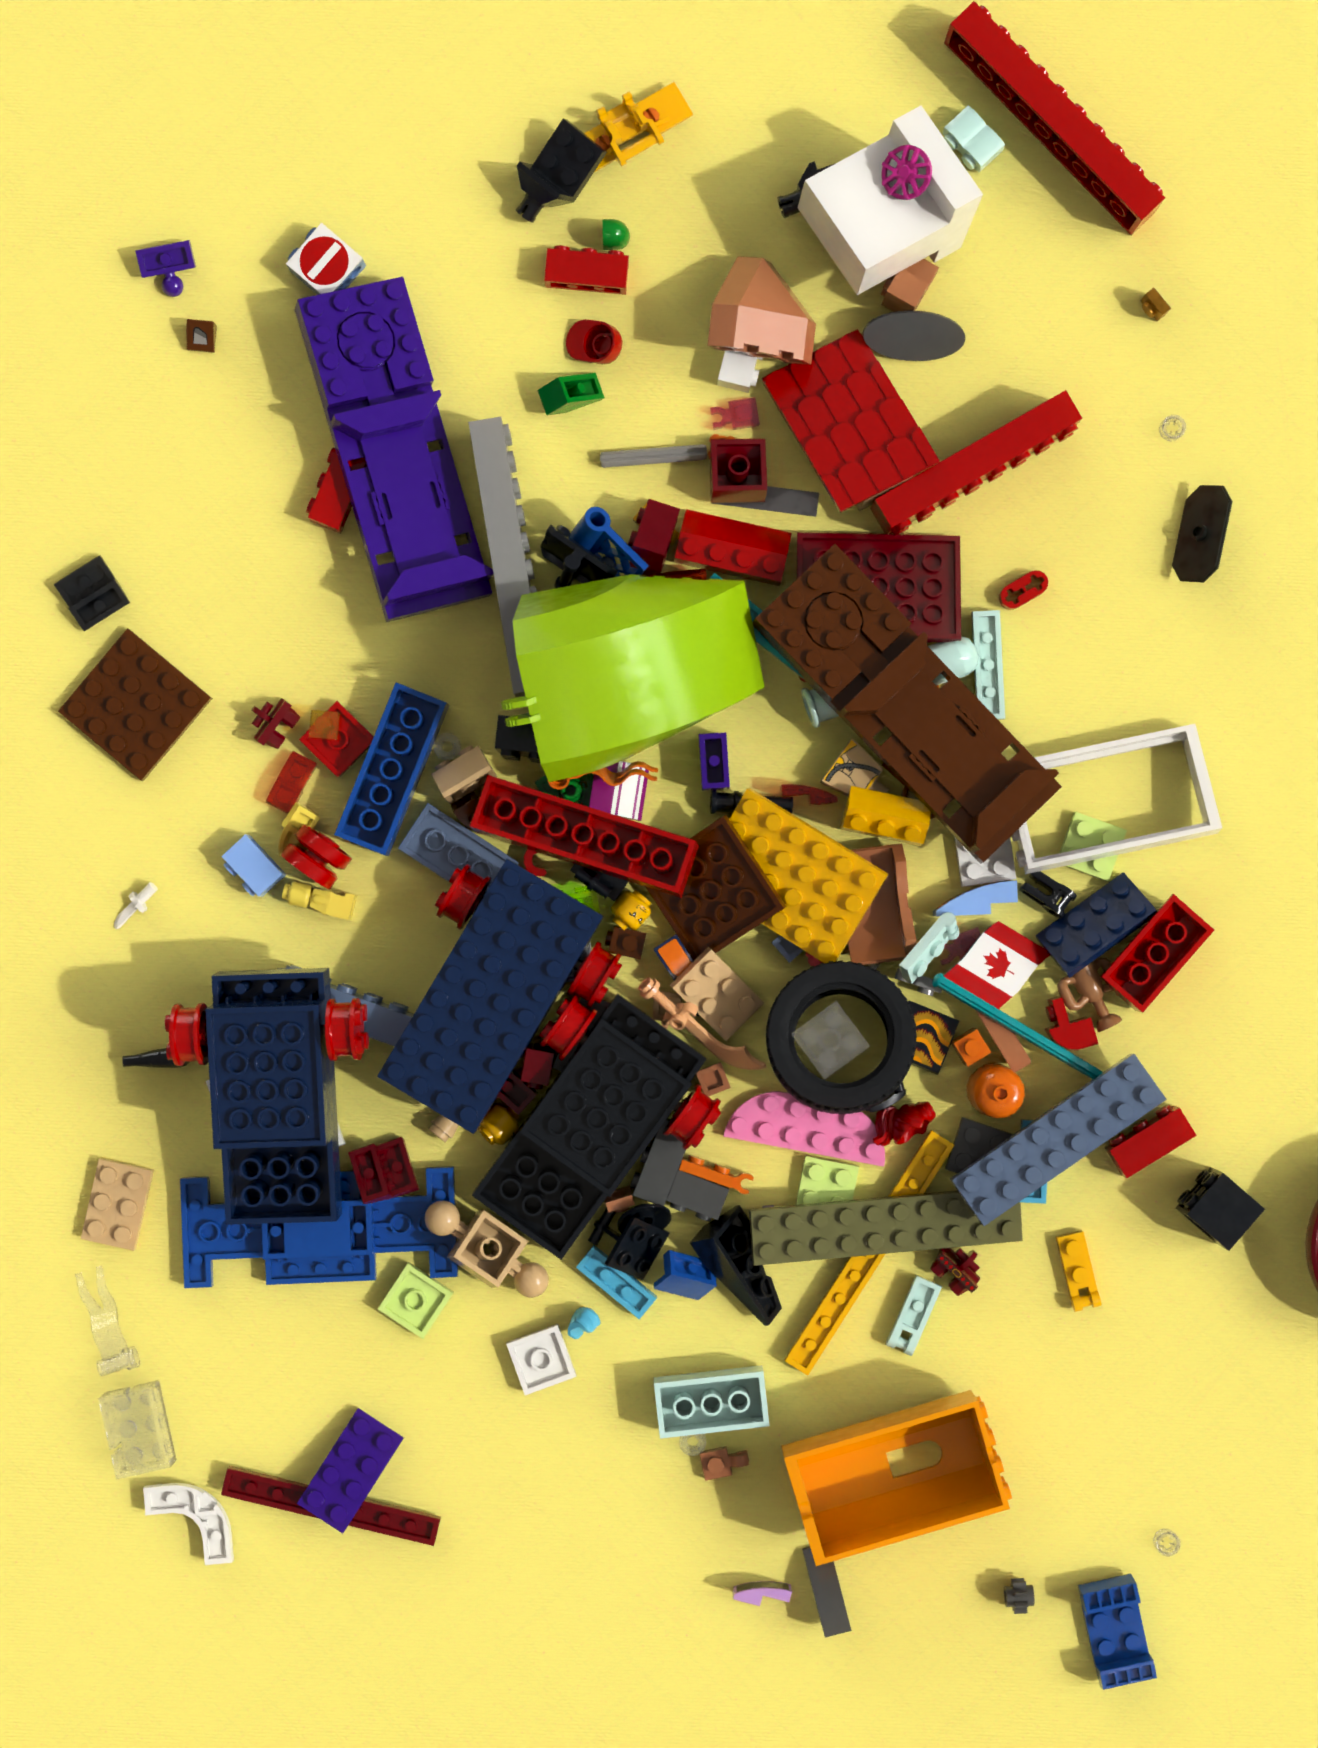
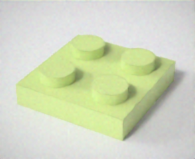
[1060,812,1127,881]
[795,1155,859,1205]
[378,1262,454,1339]

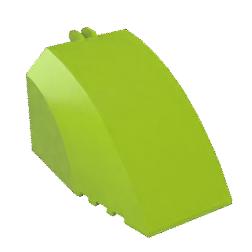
[501,574,765,782]

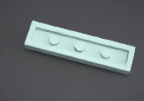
[971,610,1005,720]

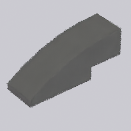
[802,1547,852,1638]

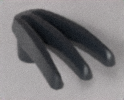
[866,1081,906,1112]

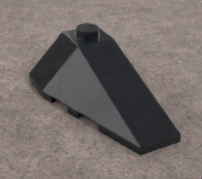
[690,1205,782,1326]

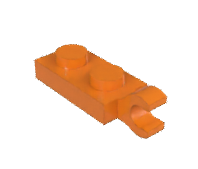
[679,1155,754,1194]

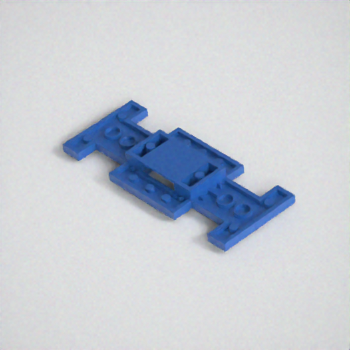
[180,1166,458,1288]

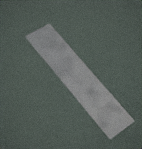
[712,486,819,517]

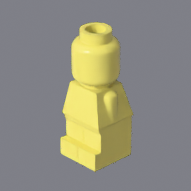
[282,881,358,920]

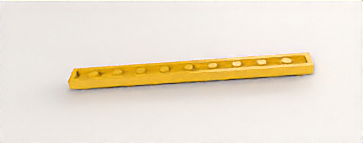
[784,1130,955,1376]

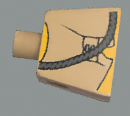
[820,739,889,796]

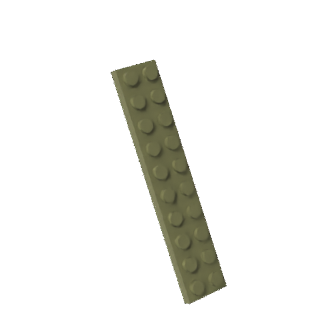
[749,1190,1023,1266]

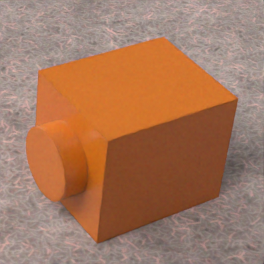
[951,1028,991,1067]

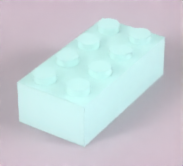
[654,1365,770,1439]

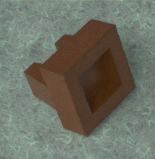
[451,791,479,828]

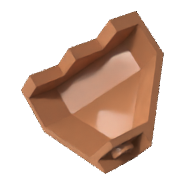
[708,257,816,365]

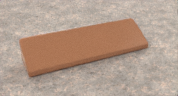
[976,1009,1031,1072]

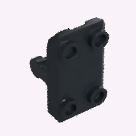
[541,525,618,588]

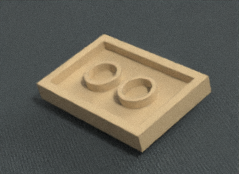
[670,947,764,1041]
[81,1158,154,1251]

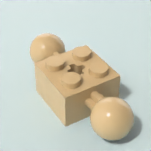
[425,1201,549,1298]

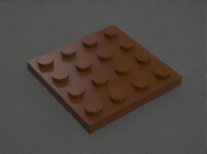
[58,628,213,781]
[646,815,787,960]

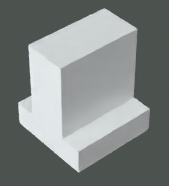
[798,106,983,295]

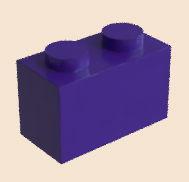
[698,732,730,791]

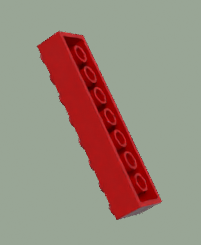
[870,390,1083,536]
[470,775,699,898]

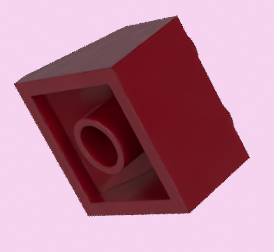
[710,439,767,503]

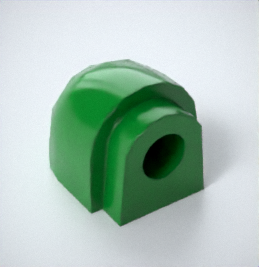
[603,219,630,250]

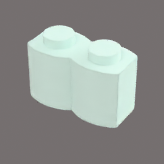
[943,105,1005,172]

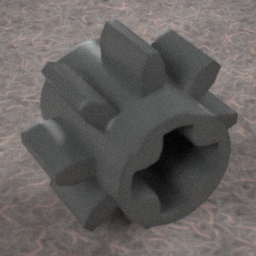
[1004,1578,1035,1614]

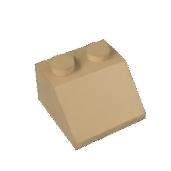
[432,745,498,804]

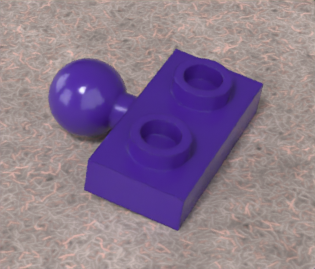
[135,240,196,297]

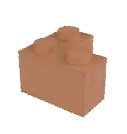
[881,259,939,312]

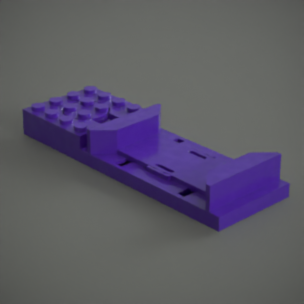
[294,276,494,622]

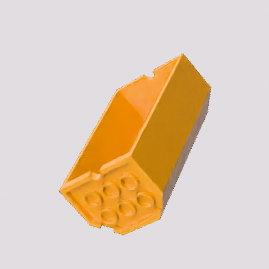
[781,1390,1012,1566]

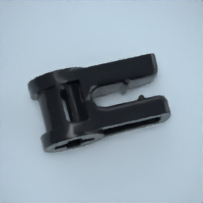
[1019,871,1077,919]

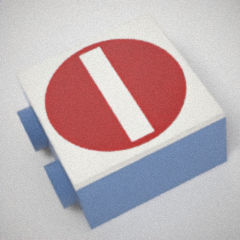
[286,223,366,295]

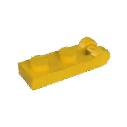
[1056,1230,1102,1312]

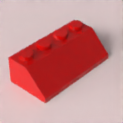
[674,509,792,586]
[1100,894,1214,1013]

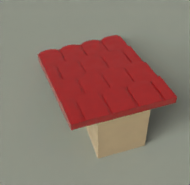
[761,329,940,513]

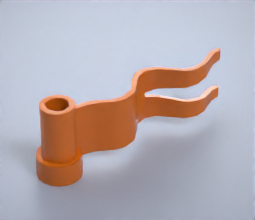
[548,761,658,790]

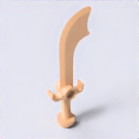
[638,977,766,1070]

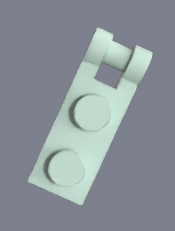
[899,912,960,984]
[886,1275,942,1356]

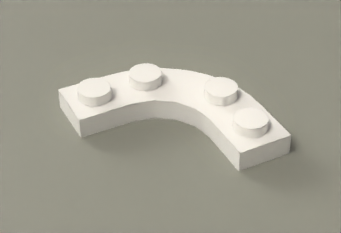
[143,1483,234,1565]

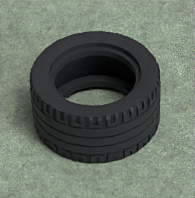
[766,961,917,1114]

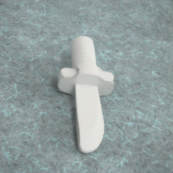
[114,882,158,929]

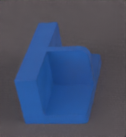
[654,1250,717,1300]

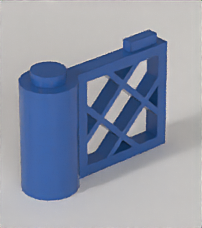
[570,507,649,577]

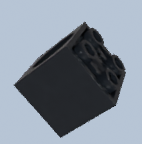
[1176,1167,1265,1251]

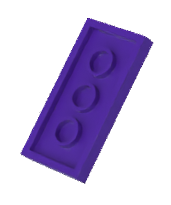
[297,1408,404,1534]

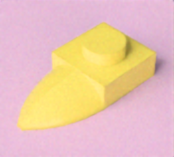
[278,802,321,857]

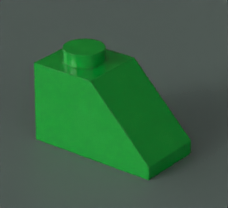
[538,373,605,416]

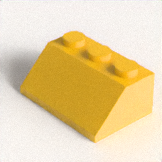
[840,786,931,846]

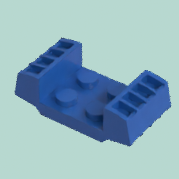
[1078,1573,1157,1690]

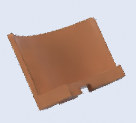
[848,843,917,965]

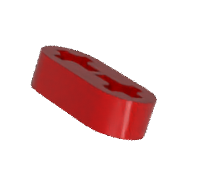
[999,570,1048,610]

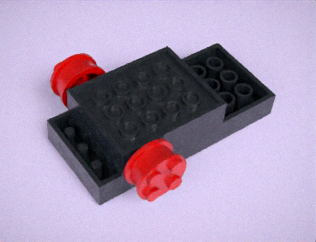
[472,993,721,1260]

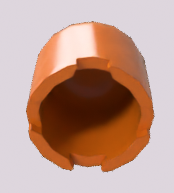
[967,1063,1025,1119]

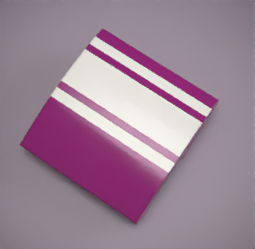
[589,761,649,821]

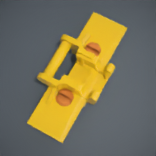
[584,82,693,172]

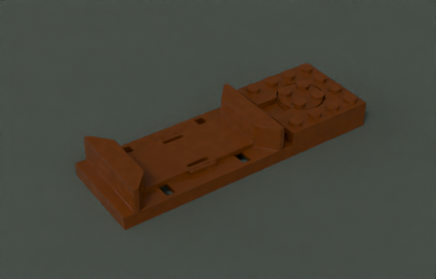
[753,544,1062,864]

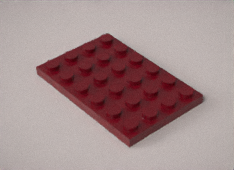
[796,532,961,642]

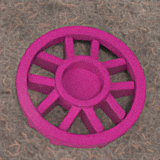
[881,145,932,200]

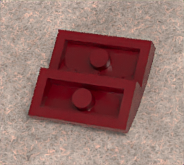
[348,1137,419,1204]

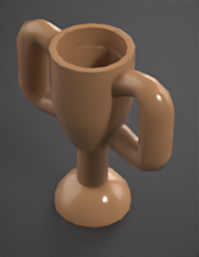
[1057,958,1122,1032]

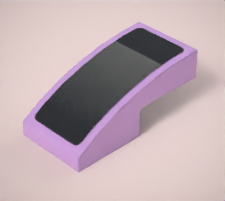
[732,1581,792,1606]

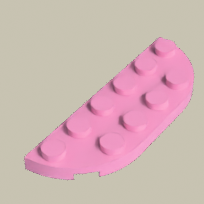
[723,1091,885,1167]

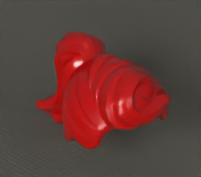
[873,1101,936,1146]

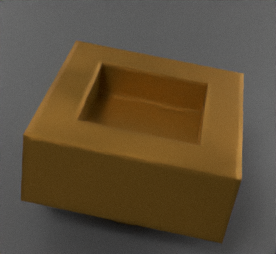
[1140,288,1171,322]

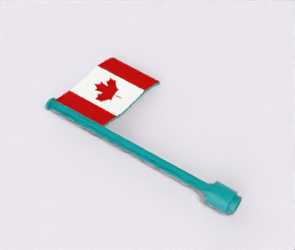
[932,921,1103,1080]

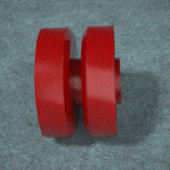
[281,823,352,890]

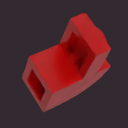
[1045,997,1099,1050]

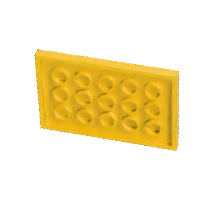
[729,788,889,963]

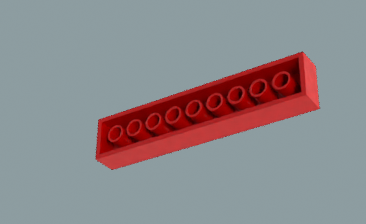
[944,1,1165,236]

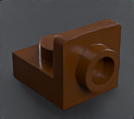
[605,926,646,960]

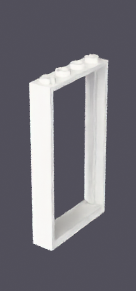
[1011,724,1222,874]

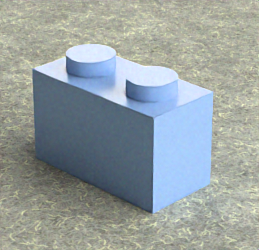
[221,834,287,897]

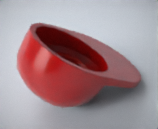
[566,319,623,365]

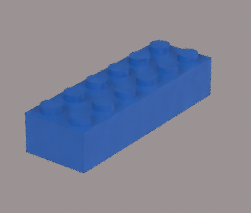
[334,682,449,856]

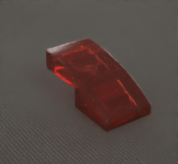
[266,751,317,814]
[780,784,838,806]

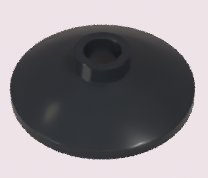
[617,1204,671,1233]

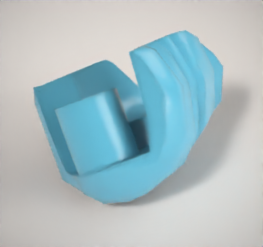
[568,1307,601,1339]

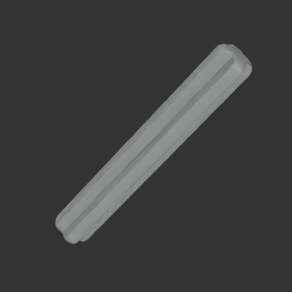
[600,444,707,468]

